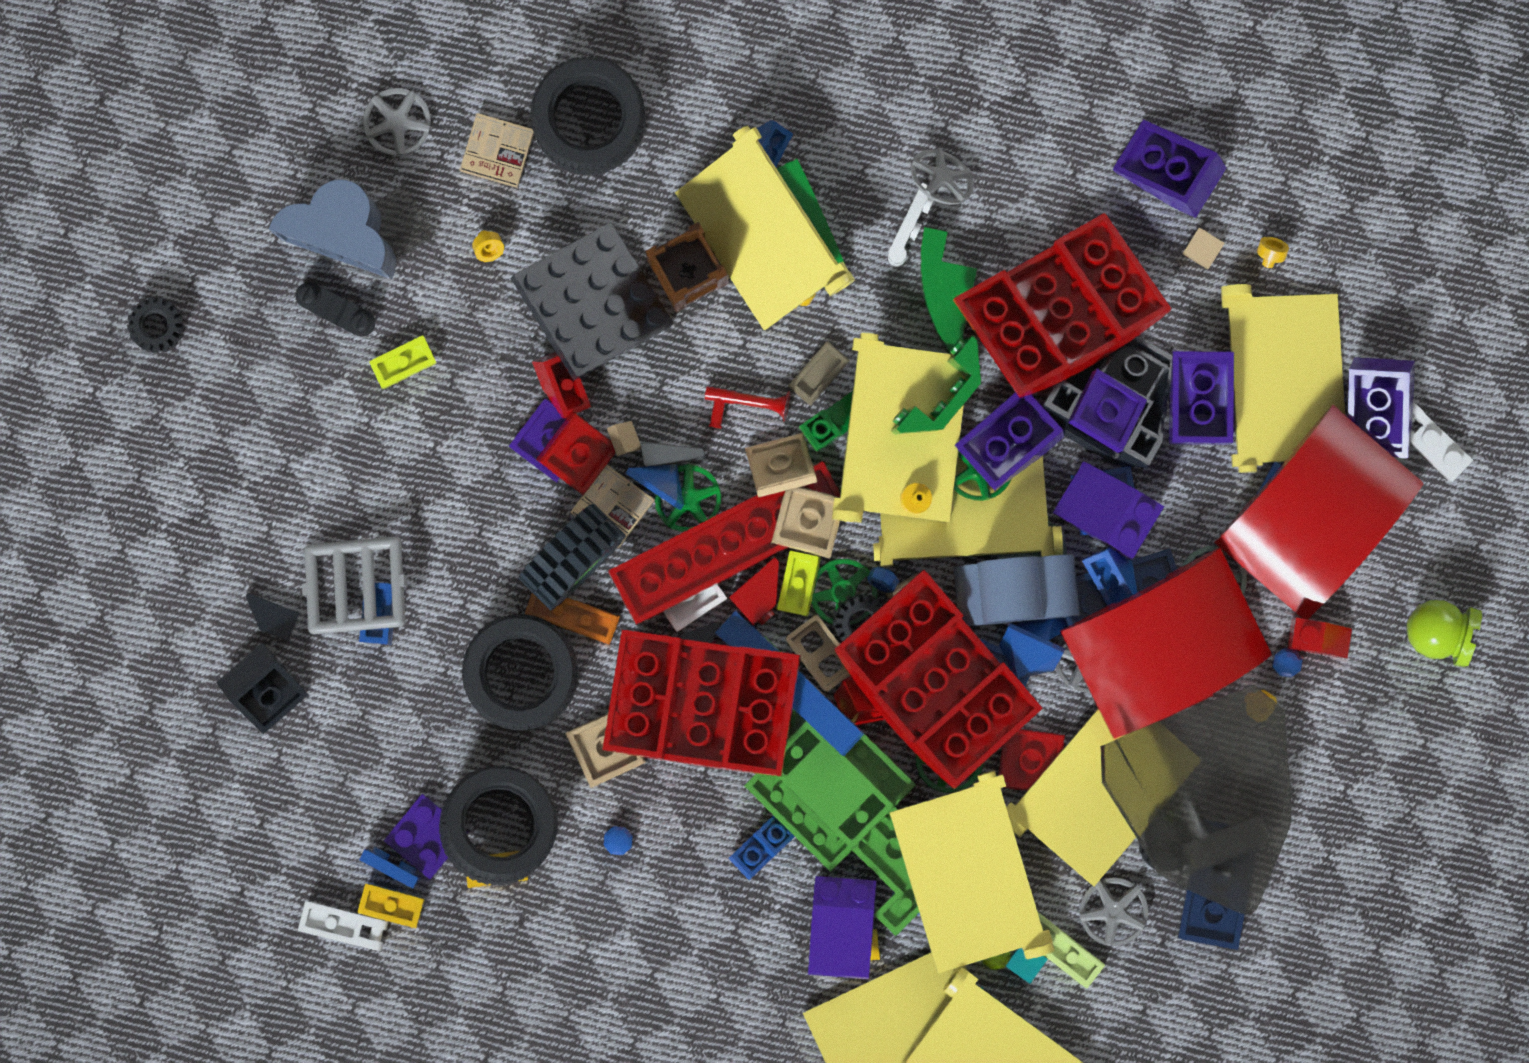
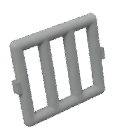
[302,536,408,634]

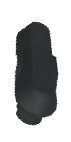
[295,282,375,337]

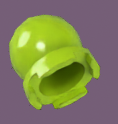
[1406,600,1482,667]

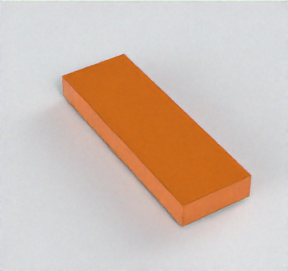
[525,593,620,645]

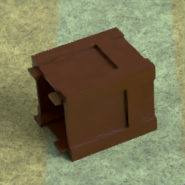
[645,222,729,313]

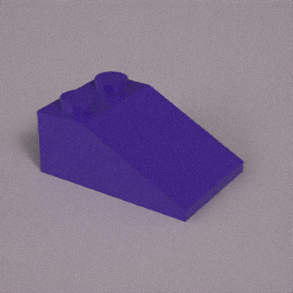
[1113,119,1227,218]
[1169,351,1234,445]
[1348,357,1415,458]
[955,392,1064,491]
[1052,461,1165,560]
[808,876,876,979]

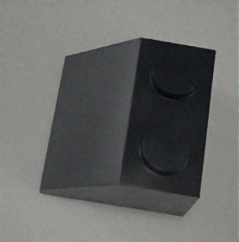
[216,643,309,734]

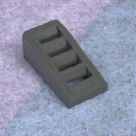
[641,442,705,467]

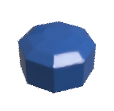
[867,567,899,593]
[1272,648,1303,678]
[604,826,633,855]

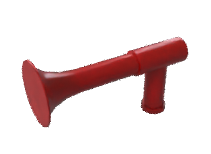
[705,386,790,429]

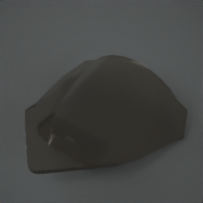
[1100,685,1291,915]

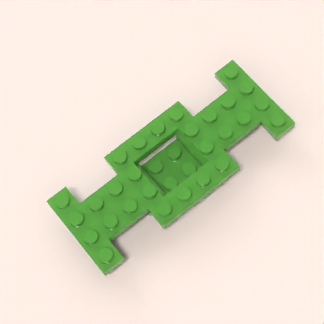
[744,636,919,936]

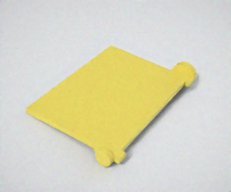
[675,125,855,330]
[1221,284,1345,473]
[832,333,965,523]
[873,456,1063,567]
[1006,709,1202,887]
[889,770,1055,974]
[803,953,967,1063]
[904,967,1084,1063]

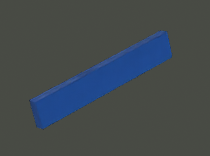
[715,610,865,756]

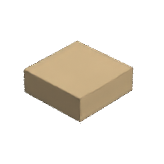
[1183,227,1225,270]
[607,421,642,456]

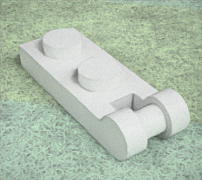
[888,183,934,267]
[1410,402,1473,482]
[298,901,389,951]

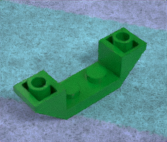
[891,336,981,435]
[799,391,853,452]

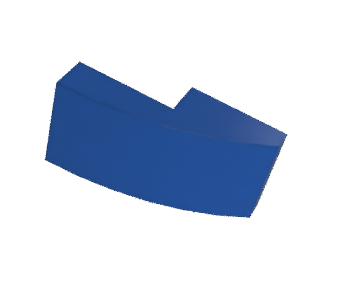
[728,815,795,880]

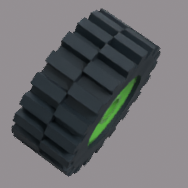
[518,503,626,611]

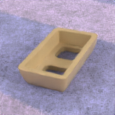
[786,615,850,691]

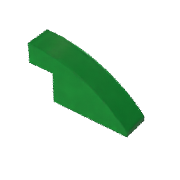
[776,159,845,264]
[920,227,977,355]

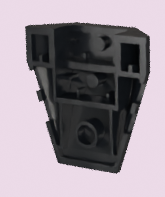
[1043,336,1172,468]

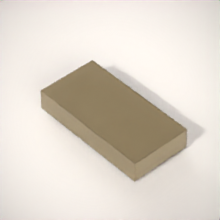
[788,341,850,407]

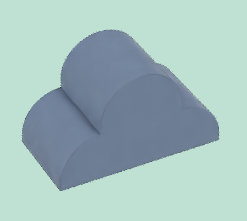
[269,180,396,279]
[953,555,1080,627]

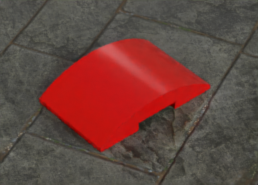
[953,213,1172,398]
[1214,405,1424,619]
[1060,548,1272,739]
[834,570,1043,789]
[602,630,801,777]

